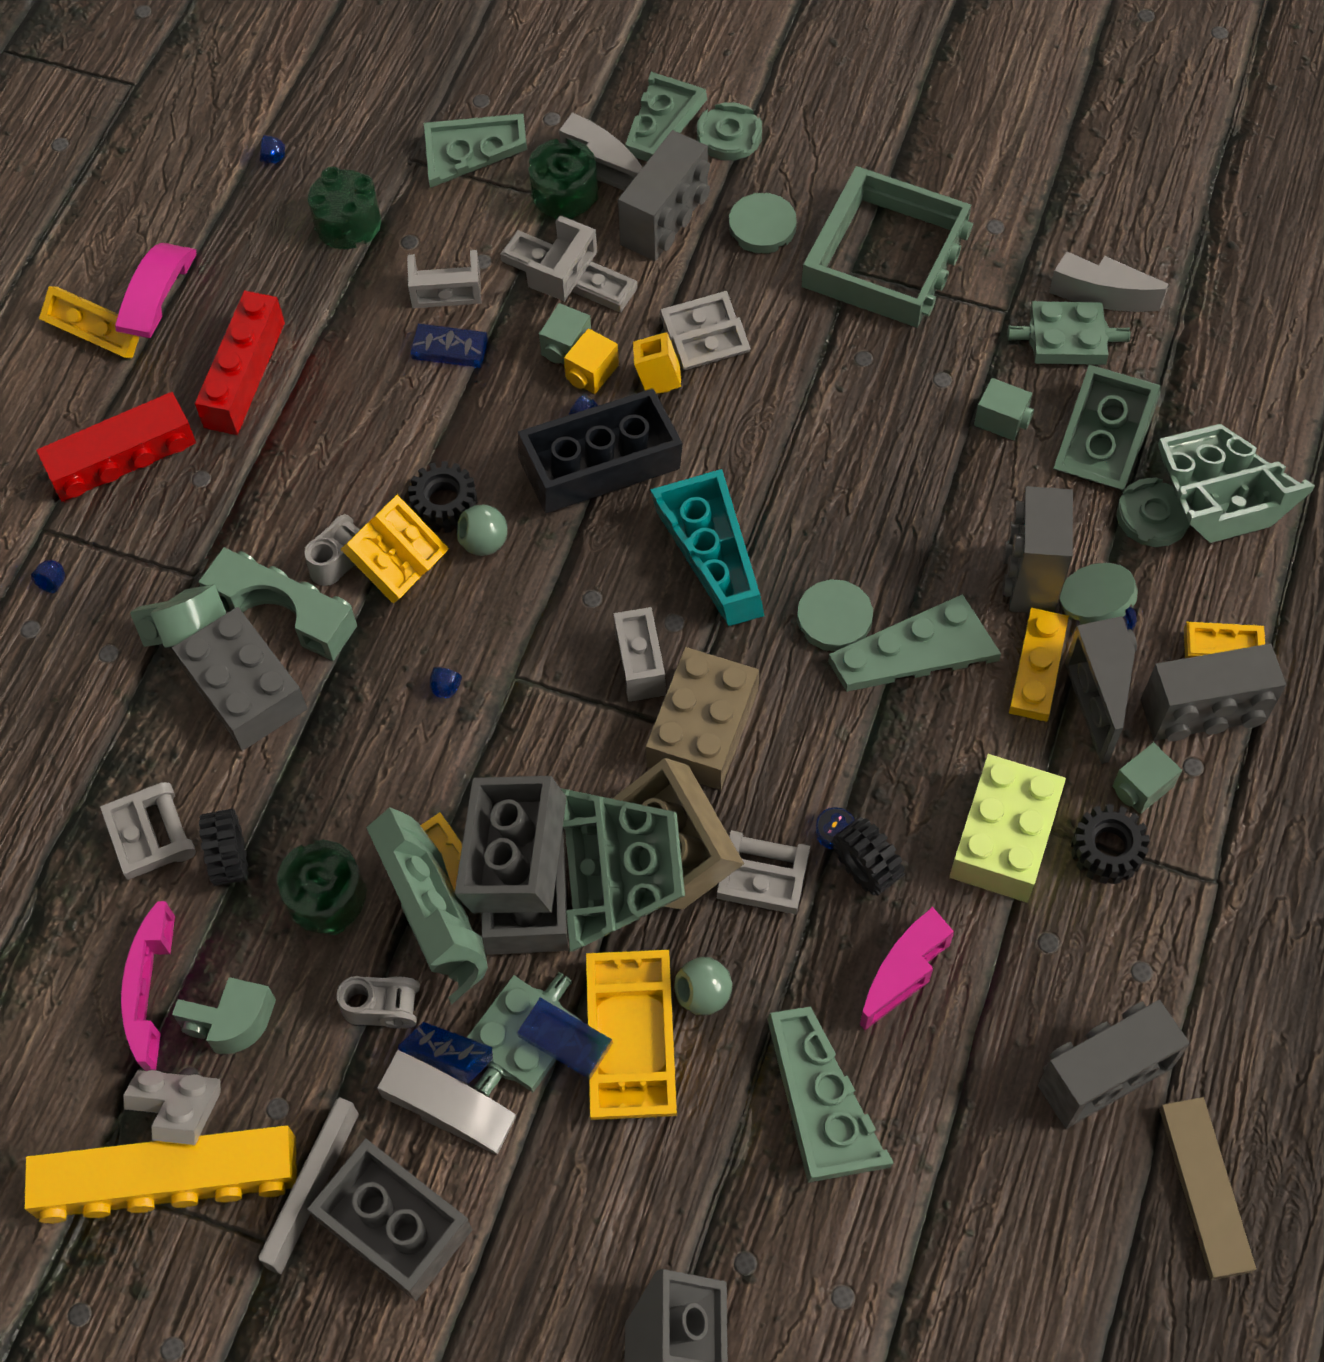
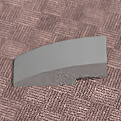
[559,113,643,191]
[1049,252,1169,312]
[377,1050,517,1155]

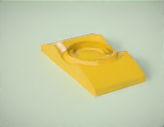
[586,950,677,1120]

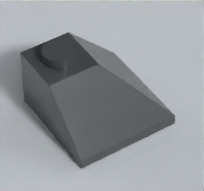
[625,1269,728,1362]

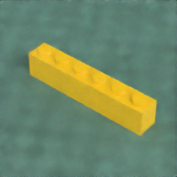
[25,1125,297,1223]

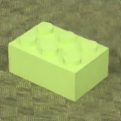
[949,754,1066,903]

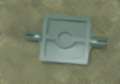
[1007,301,1130,365]
[464,972,582,1097]

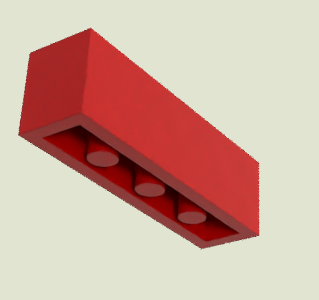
[195,290,285,435]
[36,392,196,502]

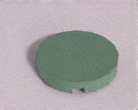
[697,103,762,160]
[729,193,797,253]
[1116,478,1190,547]
[1059,563,1138,625]
[797,579,873,651]

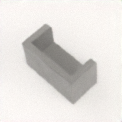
[525,216,597,302]
[407,250,482,308]
[613,607,666,701]

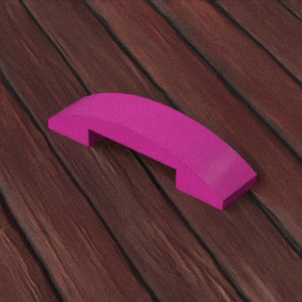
[115,243,197,338]
[121,901,175,1071]

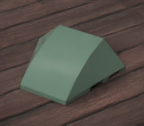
[1158,424,1315,543]
[561,788,685,952]

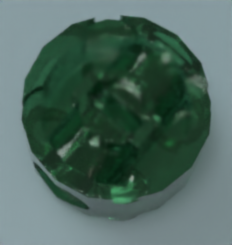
[528,139,598,220]
[307,167,382,249]
[277,839,367,935]

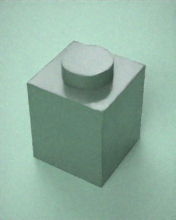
[539,303,591,365]
[974,378,1034,441]
[1112,742,1182,814]

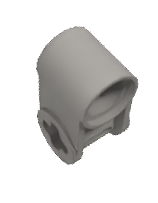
[304,514,360,586]
[337,976,420,1029]

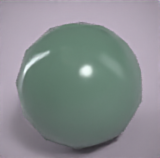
[457,504,508,556]
[674,957,733,1016]

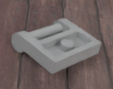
[100,782,196,880]
[717,830,810,915]

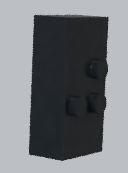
[518,388,683,514]

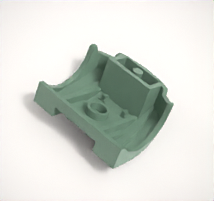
[366,807,488,1005]

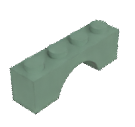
[199,547,357,661]

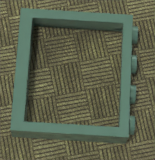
[801,166,973,328]

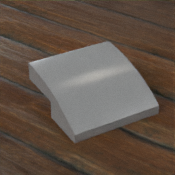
[660,291,751,371]

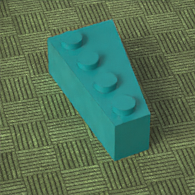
[650,469,765,626]

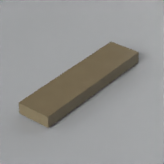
[1159,1097,1257,1281]

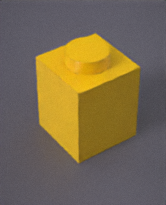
[564,328,619,394]
[633,332,681,394]

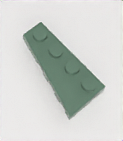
[828,594,1001,692]
[767,1006,894,1183]

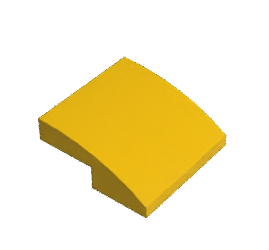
[341,494,449,604]

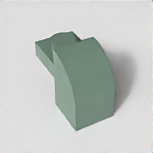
[130,584,226,648]
[172,977,276,1054]

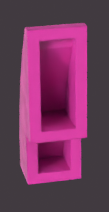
[860,907,954,1030]

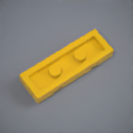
[39,286,140,358]
[1009,608,1069,722]

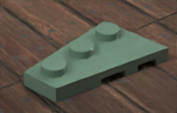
[625,72,707,162]
[424,114,527,188]

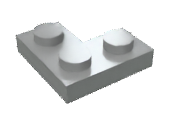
[123,1070,221,1145]

